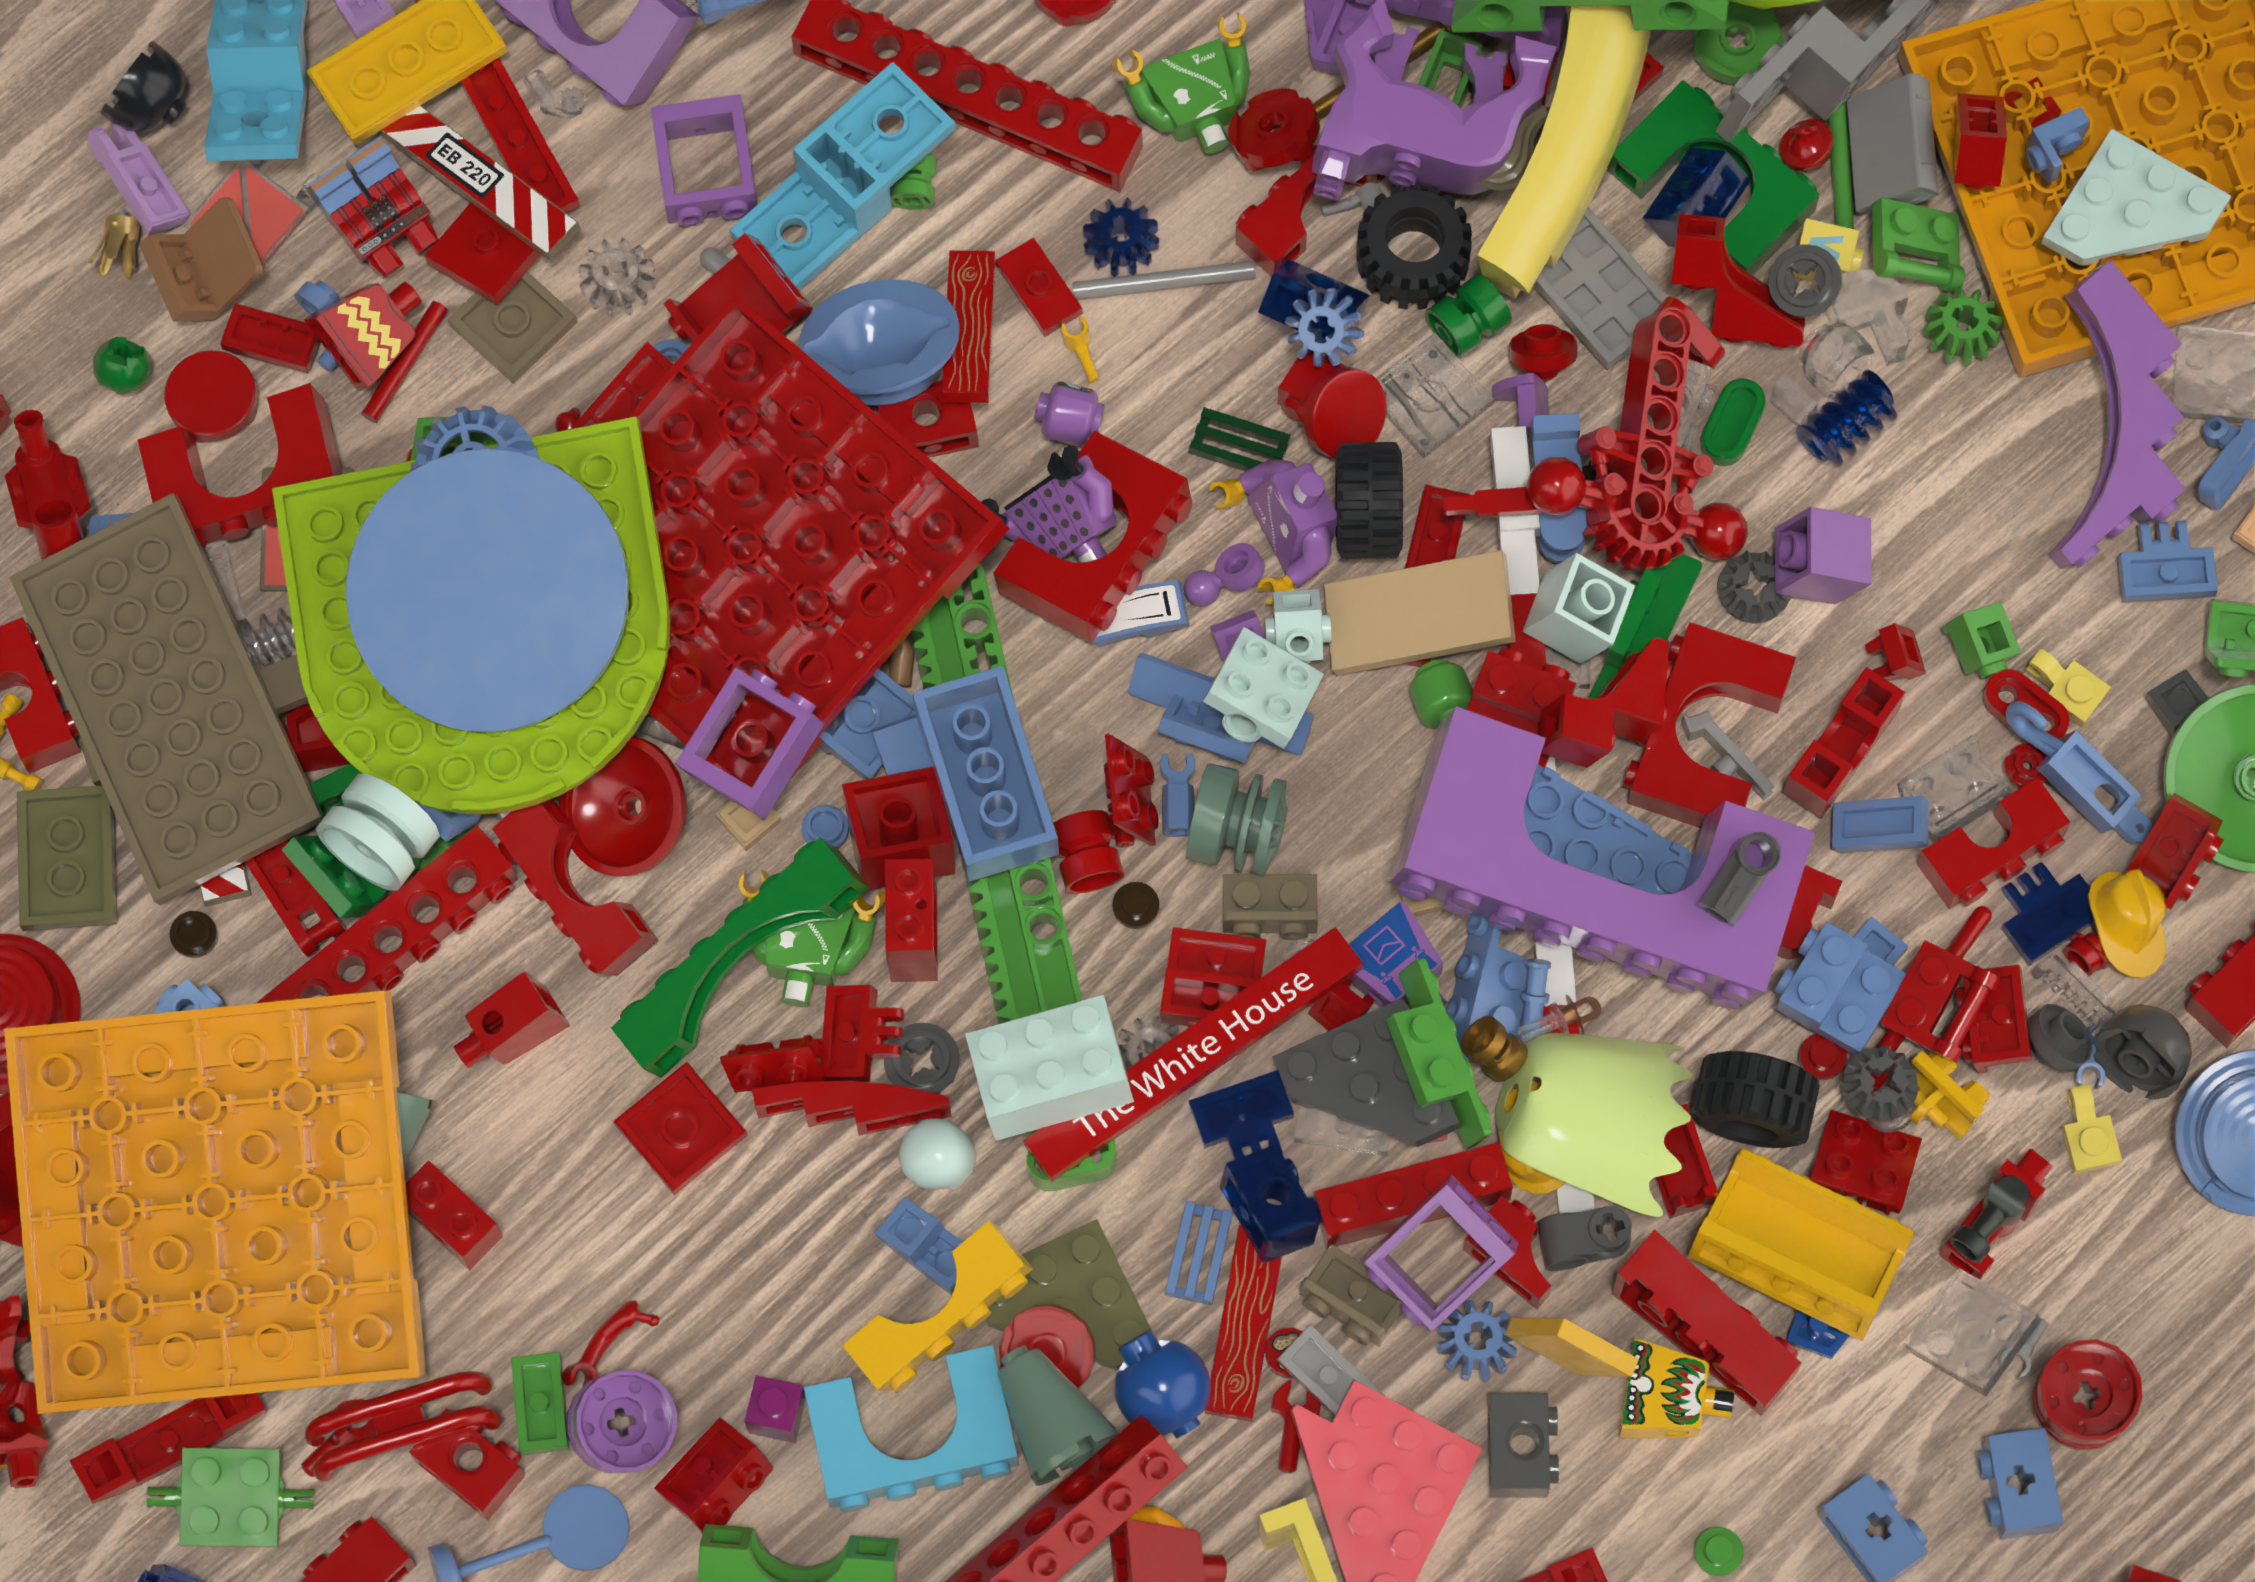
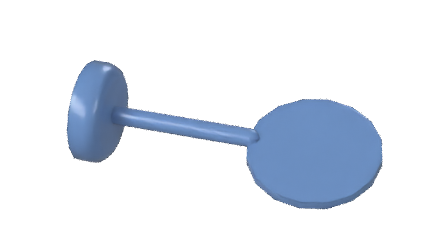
[428,1484,630,1582]

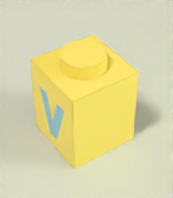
[1792,218,1864,289]

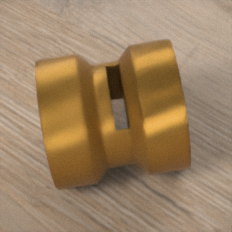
[1461,1016,1528,1081]

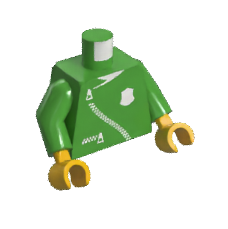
[1111,12,1251,154]
[738,869,885,1007]

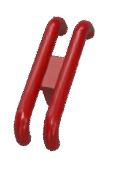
[305,1371,501,1482]

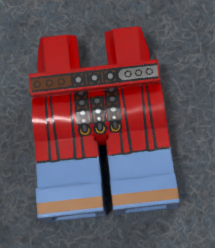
[307,136,438,279]

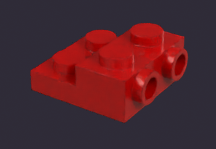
[1466,647,1577,767]

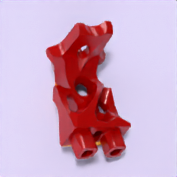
[0,1295,48,1488]

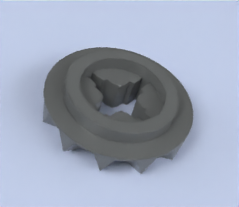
[1768,244,1843,319]
[1718,550,1791,623]
[884,1023,960,1094]
[1842,1045,1920,1121]

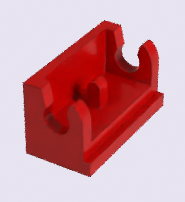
[1655,1104,1718,1219]

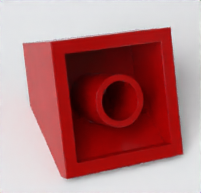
[842,767,955,891]

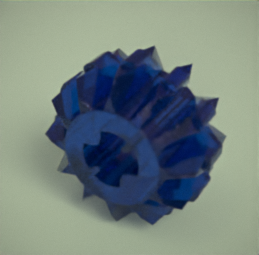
[1083,197,1159,277]

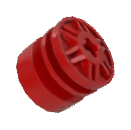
[2032,1339,2143,1450]

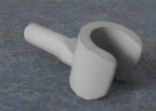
[1321,182,1384,217]
[2001,1318,2049,1380]

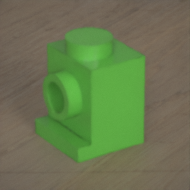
[1942,601,2021,680]

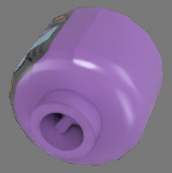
[1034,381,1104,446]

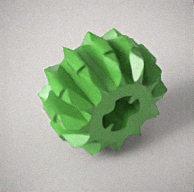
[1923,286,2003,367]

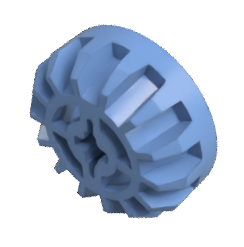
[411,405,540,471]

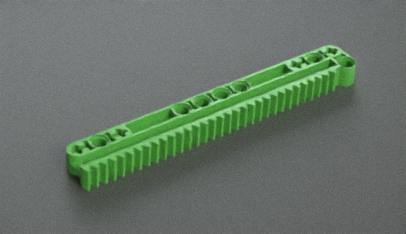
[911,564,1116,1191]

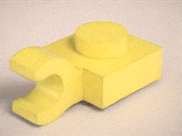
[2025,648,2111,728]
[2061,1084,2122,1174]

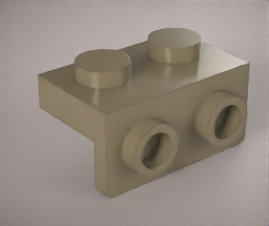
[1299,1244,1403,1347]

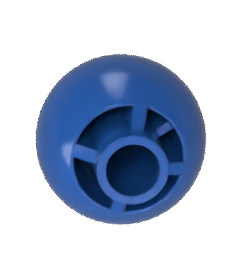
[1114,1330,1211,1439]

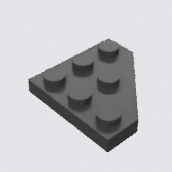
[1272,998,1461,1147]

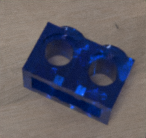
[1642,147,1751,247]

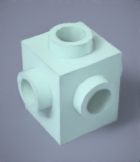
[1265,589,1332,664]

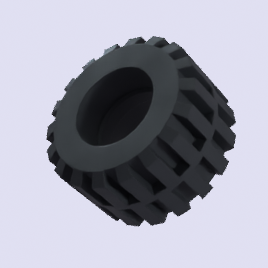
[1356,183,1472,310]
[1335,442,1403,559]
[1690,1051,1820,1148]

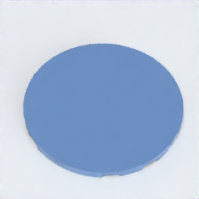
[346,449,629,732]

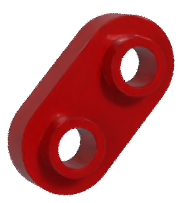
[1983,669,2070,740]

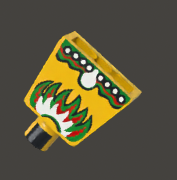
[1619,1339,1735,1439]

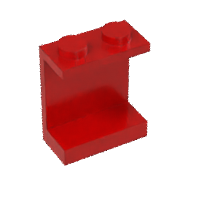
[663,233,813,342]

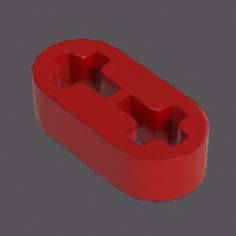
[1653,296,1725,373]

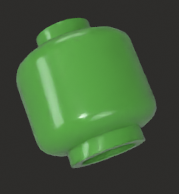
[1409,660,1473,729]

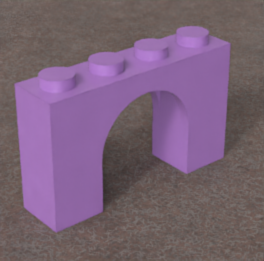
[495,0,699,106]

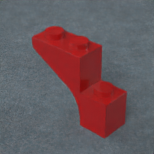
[1671,213,1805,348]
[1539,638,1671,768]

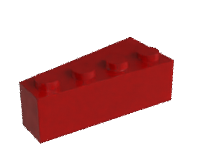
[1612,1229,1802,1416]

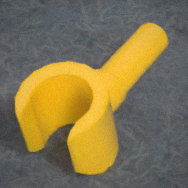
[1061,317,1100,384]

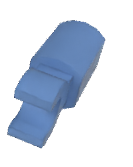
[1160,753,1195,837]

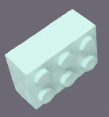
[965,995,1134,1141]

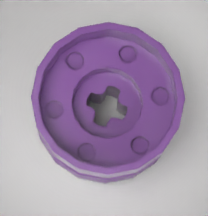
[567,1371,677,1473]

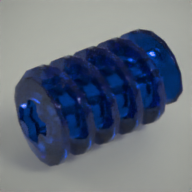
[1796,370,1898,467]

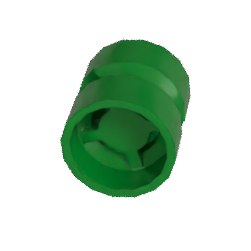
[1425,274,1512,359]

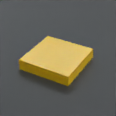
[1505,1317,1639,1377]

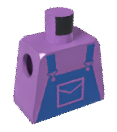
[1349,900,1447,1008]

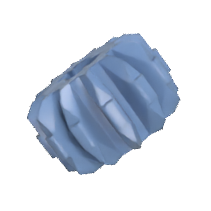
[1285,288,1364,367]
[1437,1300,1517,1382]

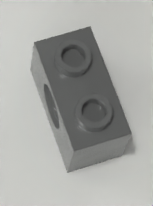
[1488,1392,1559,1498]

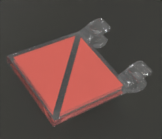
[183,159,320,268]

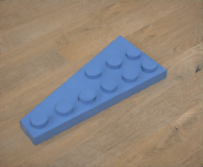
[1524,764,1693,895]

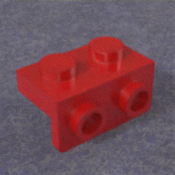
[2125,792,2224,910]

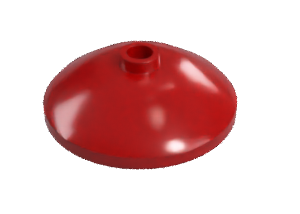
[559,736,686,876]

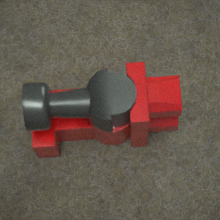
[1939,1148,2053,1285]

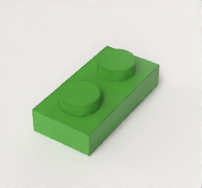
[511,1352,569,1456]

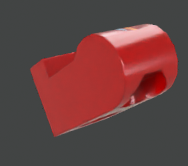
[1777,865,1843,960]

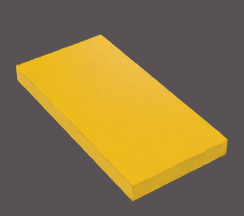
[306,0,508,146]

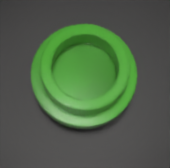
[1694,1527,1744,1577]

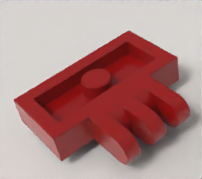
[820,985,904,1082]

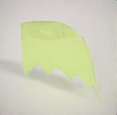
[1495,1033,1693,1217]

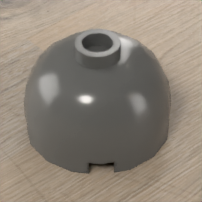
[2093,1004,2192,1100]

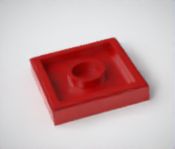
[613,1062,748,1195]

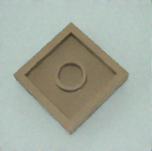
[447,271,578,384]

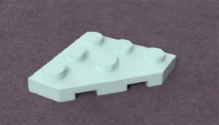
[2041,129,2231,266]

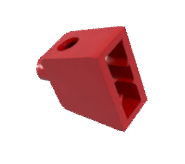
[453,971,570,1068]

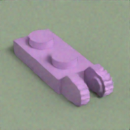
[87,123,190,235]

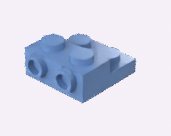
[819,669,918,780]
[1774,921,1907,1055]

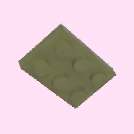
[17,785,117,931]

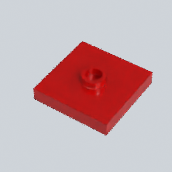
[424,202,541,305]

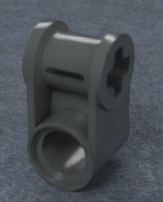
[1537,1206,1632,1271]

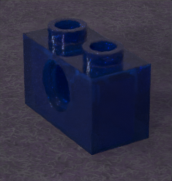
[1258,259,1370,340]
[1220,1144,1321,1264]

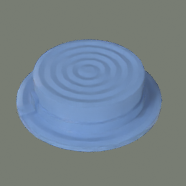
[799,279,960,405]
[2175,1049,2255,1216]

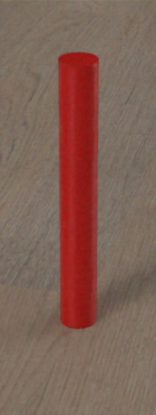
[361,301,448,423]

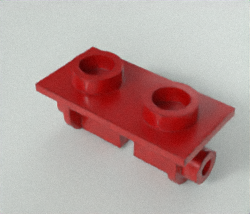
[720,1035,825,1093]

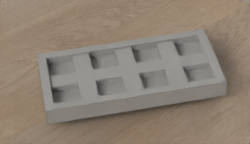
[1534,207,1667,370]

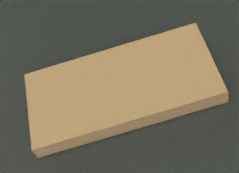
[1324,550,1516,676]

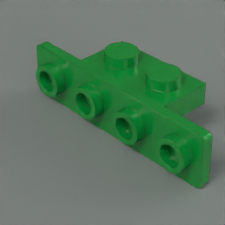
[1588,553,1702,699]

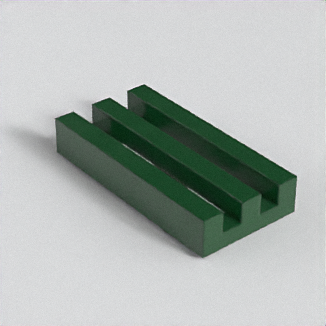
[1189,407,1291,471]

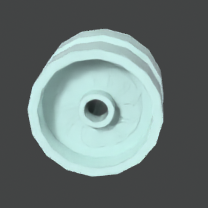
[316,774,440,891]

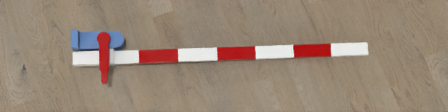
[1442,413,1595,1214]

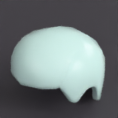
[898,1118,977,1190]

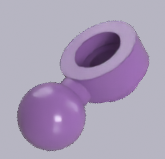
[1183,543,1265,607]

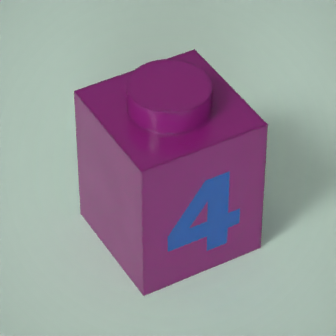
[744,1375,806,1443]

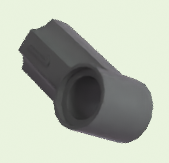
[1697,832,1781,927]

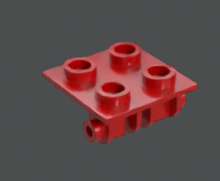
[1104,734,1159,847]
[1810,1110,1922,1216]

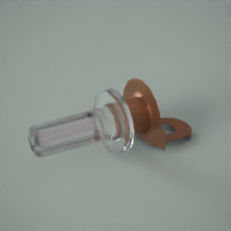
[1517,994,1601,1043]

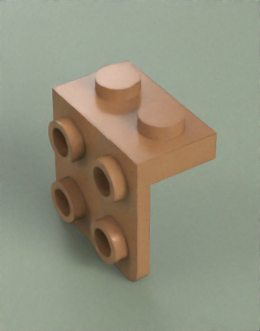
[139,198,263,321]

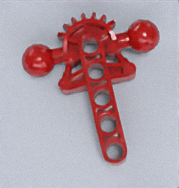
[1527,307,1748,572]

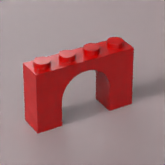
[138,383,343,549]
[993,430,1192,643]
[1623,622,1796,828]

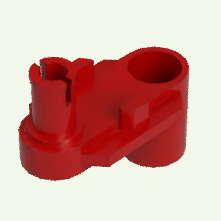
[4,410,91,560]

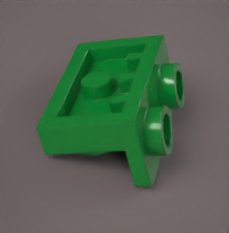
[282,834,391,918]

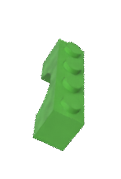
[698,1524,899,1582]

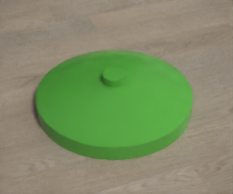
[2163,684,2255,872]

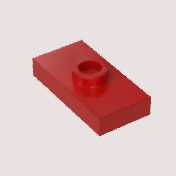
[995,237,1083,337]
[220,303,320,373]

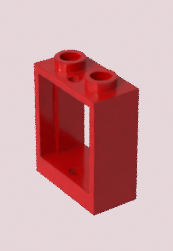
[885,858,938,982]

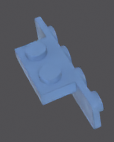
[1128,653,1314,763]
[1445,912,1529,1060]

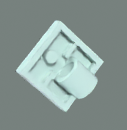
[1203,627,1324,749]

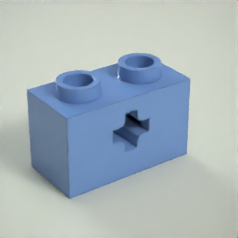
[1977,1428,2063,1540]
[1818,1473,1928,1582]

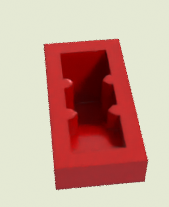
[1953,93,2007,189]
[1463,1196,1552,1310]

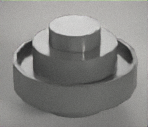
[2028,1004,2092,1072]

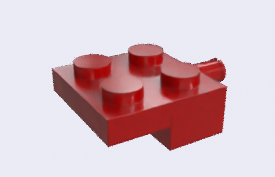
[1160,927,1266,1027]

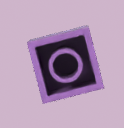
[1775,507,1872,604]

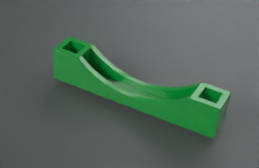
[611,837,870,1078]

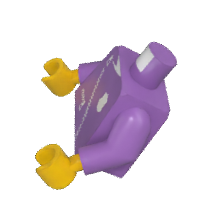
[1208,459,1337,605]

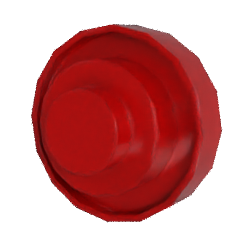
[1509,324,1578,380]

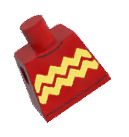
[304,282,422,389]

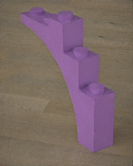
[2048,260,2186,569]

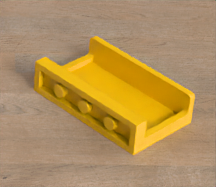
[1688,1148,1915,1341]

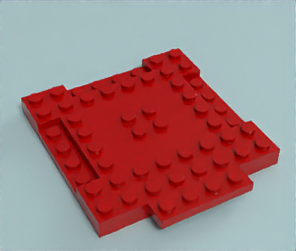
[569,294,1010,788]

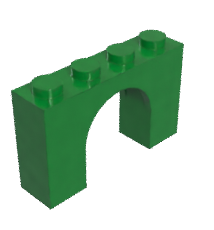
[1608,80,1820,275]

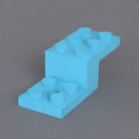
[205,0,309,161]
[729,62,956,291]

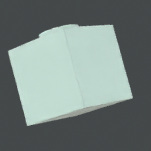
[1522,553,1635,664]

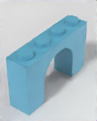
[804,1345,1019,1512]

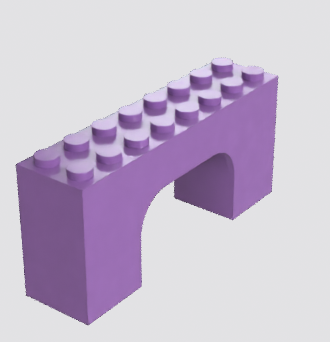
[1388,707,1815,1009]

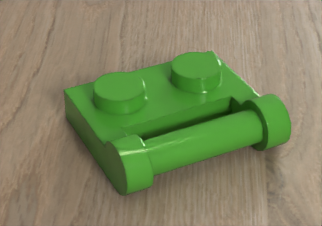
[1872,197,1965,293]

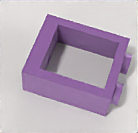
[651,94,757,226]
[675,668,824,820]
[1364,1174,1519,1331]

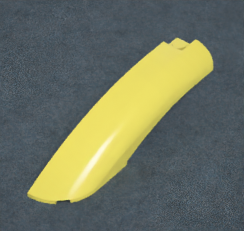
[1477,5,1651,299]

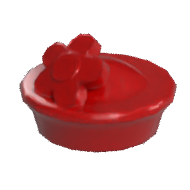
[1780,119,1833,171]

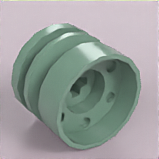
[1186,763,1288,876]

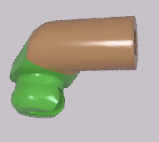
[889,635,914,686]

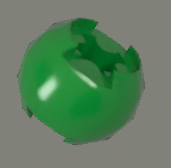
[93,337,151,394]

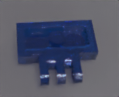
[2001,862,2095,966]
[1188,1070,1294,1169]

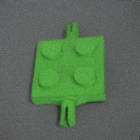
[147,1448,314,1548]

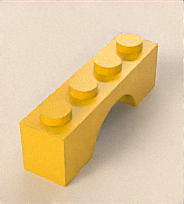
[842,1220,1033,1393]

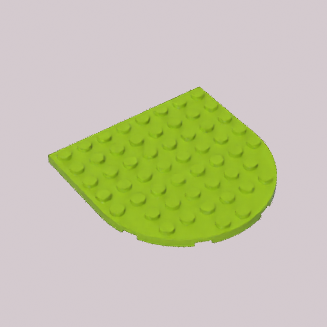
[272,417,670,814]

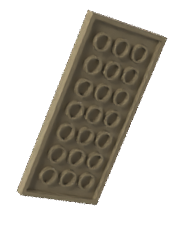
[10,493,324,905]

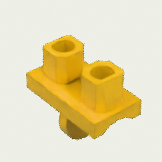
[1910,1050,1990,1140]

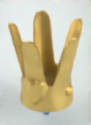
[88,209,140,280]

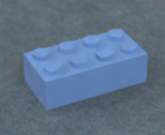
[912,666,1059,882]

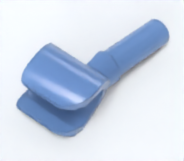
[2074,1025,2106,1090]

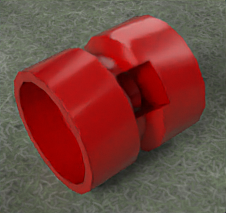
[1053,810,1124,894]

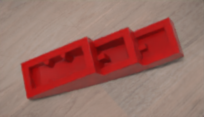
[752,1081,952,1136]

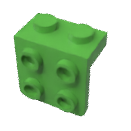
[2204,599,2255,677]

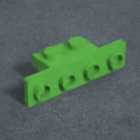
[1386,958,1492,1149]

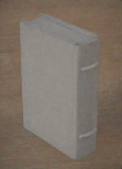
[1847,73,1939,217]

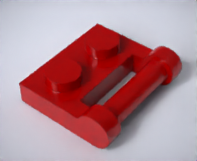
[1880,940,2001,1063]

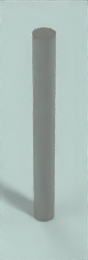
[1072,261,1255,300]

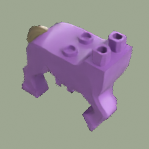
[1312,0,1557,201]

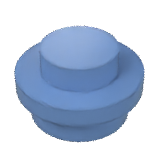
[802,805,849,848]

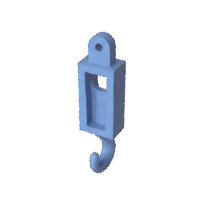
[2006,701,2152,844]

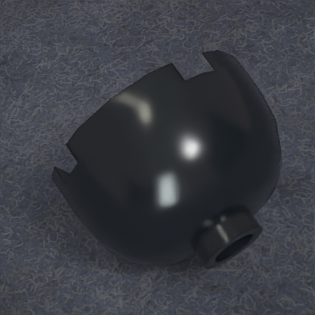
[100,41,186,133]

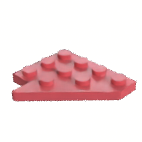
[1290,1380,1483,1582]

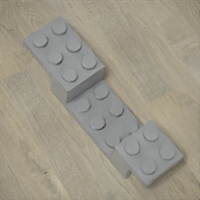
[1715,0,1944,143]

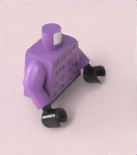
[981,446,1116,562]

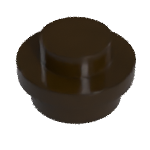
[1112,882,1160,929]
[169,911,217,958]

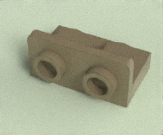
[1223,874,1318,940]

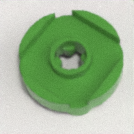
[1692,0,1783,84]

